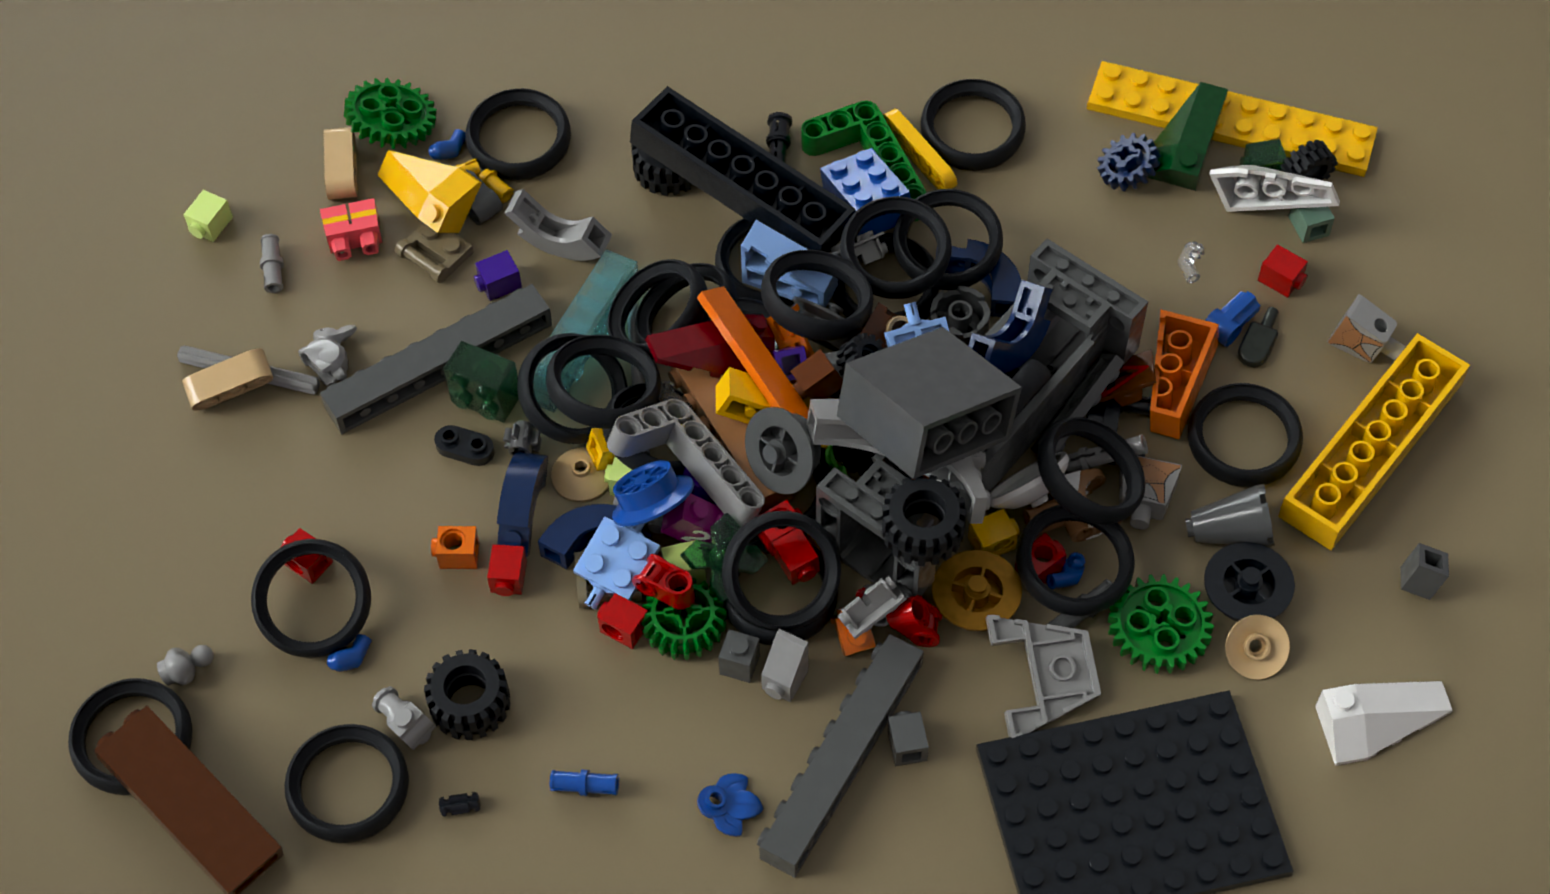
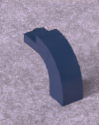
[936,239,1021,317]
[968,280,1052,373]
[497,452,548,557]
[538,504,653,570]

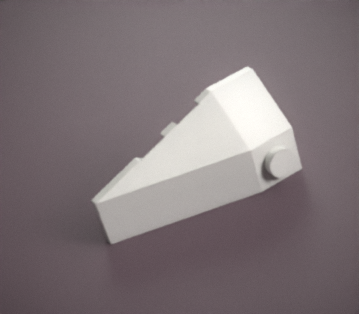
[1209,165,1340,212]
[1315,681,1452,766]

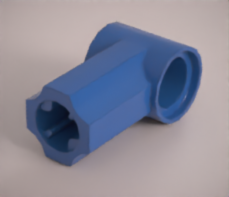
[1205,291,1261,347]

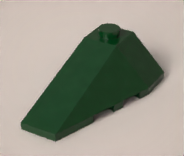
[1147,82,1228,191]

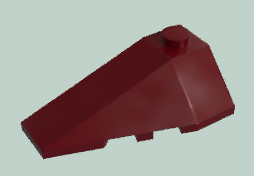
[645,314,775,378]

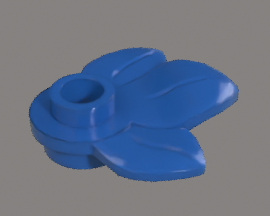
[697,773,764,837]

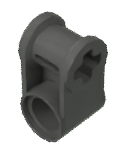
[466,170,503,225]

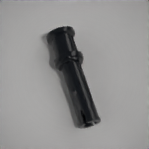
[766,112,792,163]

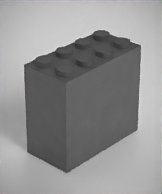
[837,327,1022,479]

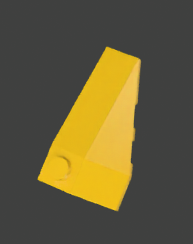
[377,150,482,233]

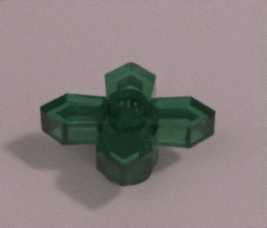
[680,513,768,602]

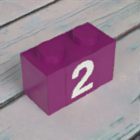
[661,494,736,555]

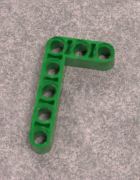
[801,100,926,222]

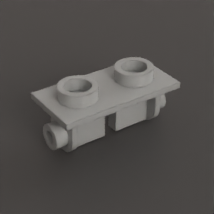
[830,230,888,265]
[838,576,907,639]

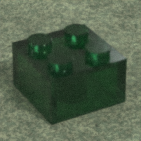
[443,341,519,423]

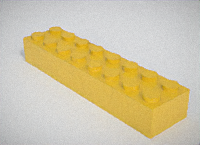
[1278,333,1470,551]

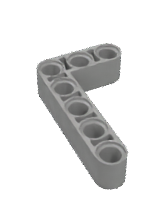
[607,399,765,528]

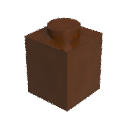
[790,349,843,400]

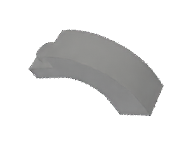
[504,189,612,261]

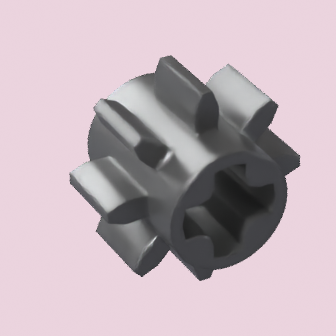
[503,421,542,456]

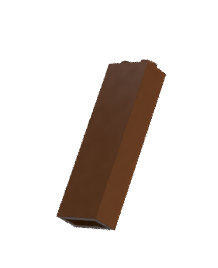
[94,705,284,894]

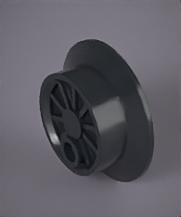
[1204,542,1295,622]

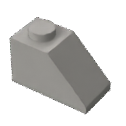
[761,629,809,702]

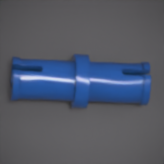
[550,769,619,796]

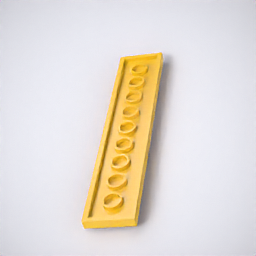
[1087,61,1378,177]

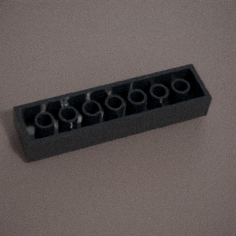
[630,86,855,253]

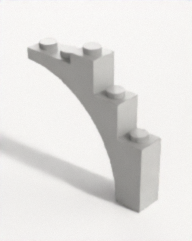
[806,399,991,524]

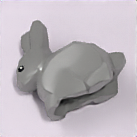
[298,324,357,386]

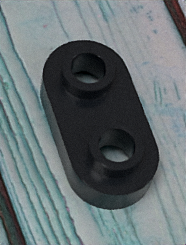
[434,425,495,466]

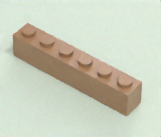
[668,367,793,514]

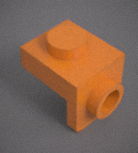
[830,607,876,656]

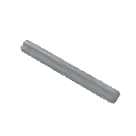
[177,345,320,394]

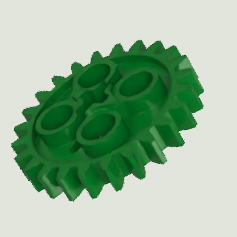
[344,78,437,149]
[1107,574,1214,674]

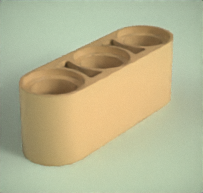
[324,127,358,200]
[182,348,274,411]

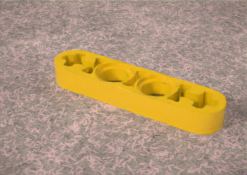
[883,108,957,190]

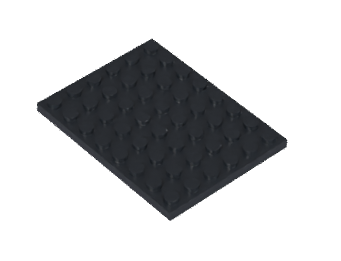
[976,690,1294,894]

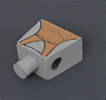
[1327,294,1405,363]
[1119,456,1182,530]

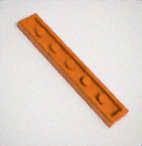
[697,286,809,419]

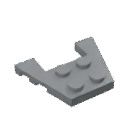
[985,615,1101,738]

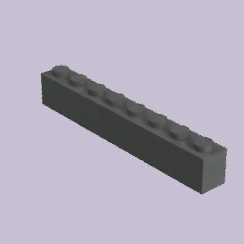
[320,284,552,434]
[757,634,924,878]

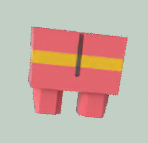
[320,198,383,261]

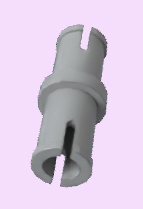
[260,234,284,293]

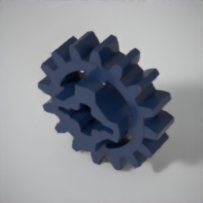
[1097,133,1161,191]

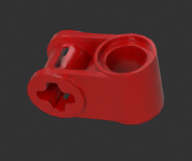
[632,554,695,610]
[886,595,942,647]

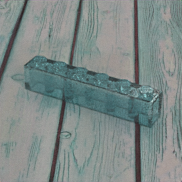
[533,249,638,413]

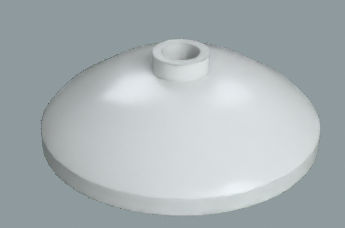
[989,452,1069,509]

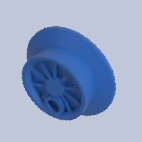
[612,460,694,526]

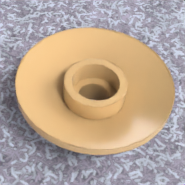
[551,447,609,502]
[1225,615,1290,679]

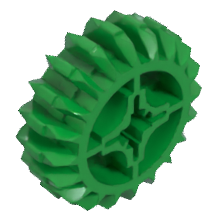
[641,577,727,661]

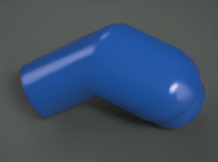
[428,129,466,160]
[1046,552,1086,590]
[327,634,372,672]

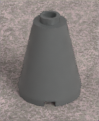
[1185,484,1275,547]

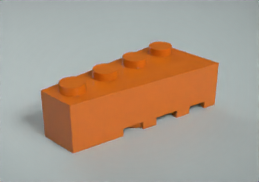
[1150,309,1219,440]

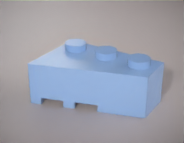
[741,220,838,308]

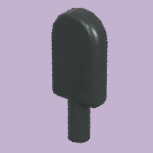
[1237,307,1279,368]

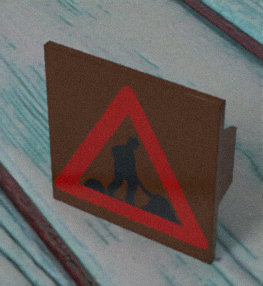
[1099,349,1156,407]

